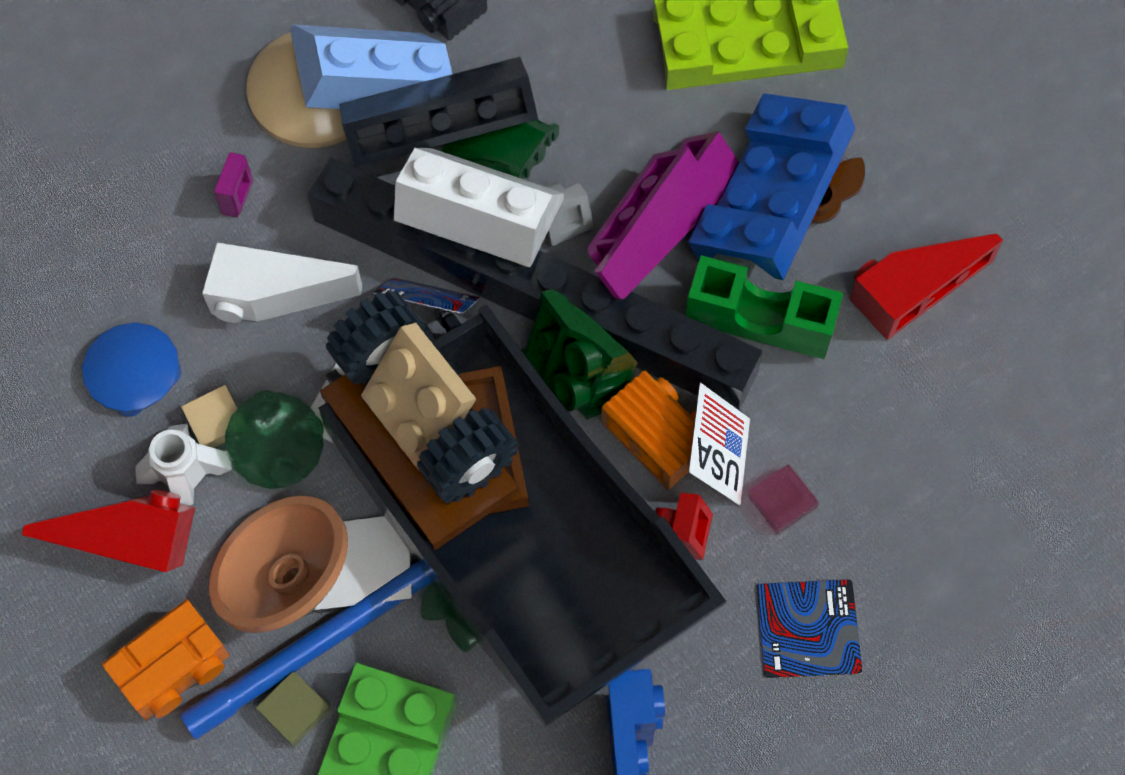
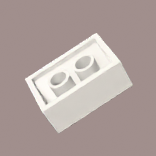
[394,148,564,267]

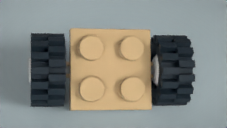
[326,291,519,503]

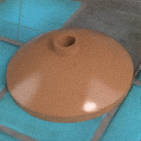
[209,496,348,633]

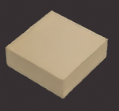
[181,385,249,448]

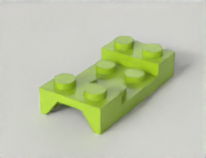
[652,0,849,90]

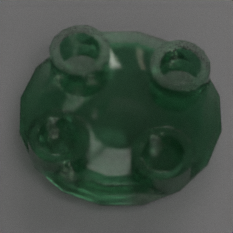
[225,390,324,489]

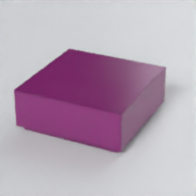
[214,152,253,218]

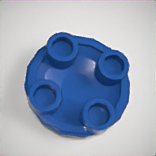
[82,322,182,417]

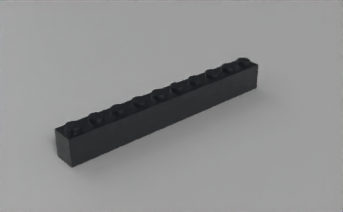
[307,157,763,410]

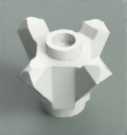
[135,423,232,506]

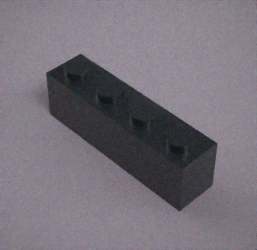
[339,56,539,168]

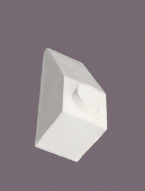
[202,242,363,323]

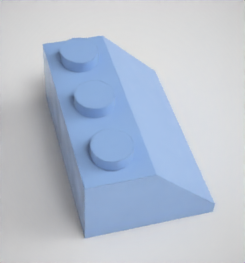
[290,24,452,109]

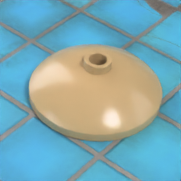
[246,32,347,148]

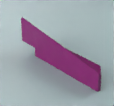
[587,131,739,299]

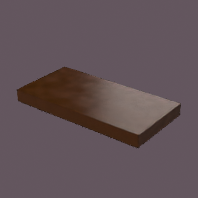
[320,374,520,551]

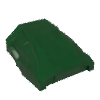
[441,119,559,180]
[521,289,638,420]

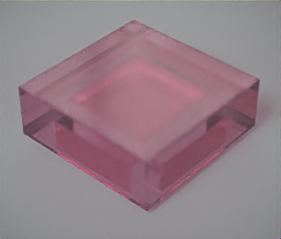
[748,464,819,535]

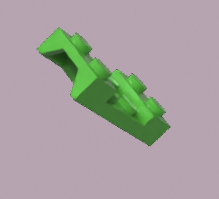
[318,662,457,775]

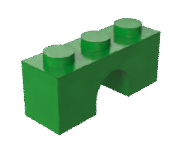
[686,255,843,360]

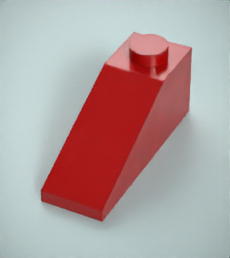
[849,233,1003,340]
[22,490,196,573]

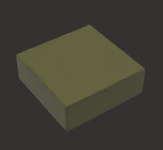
[256,671,332,747]

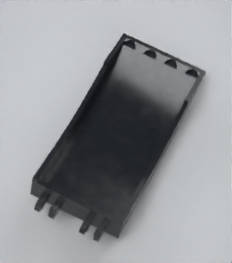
[318,304,726,726]

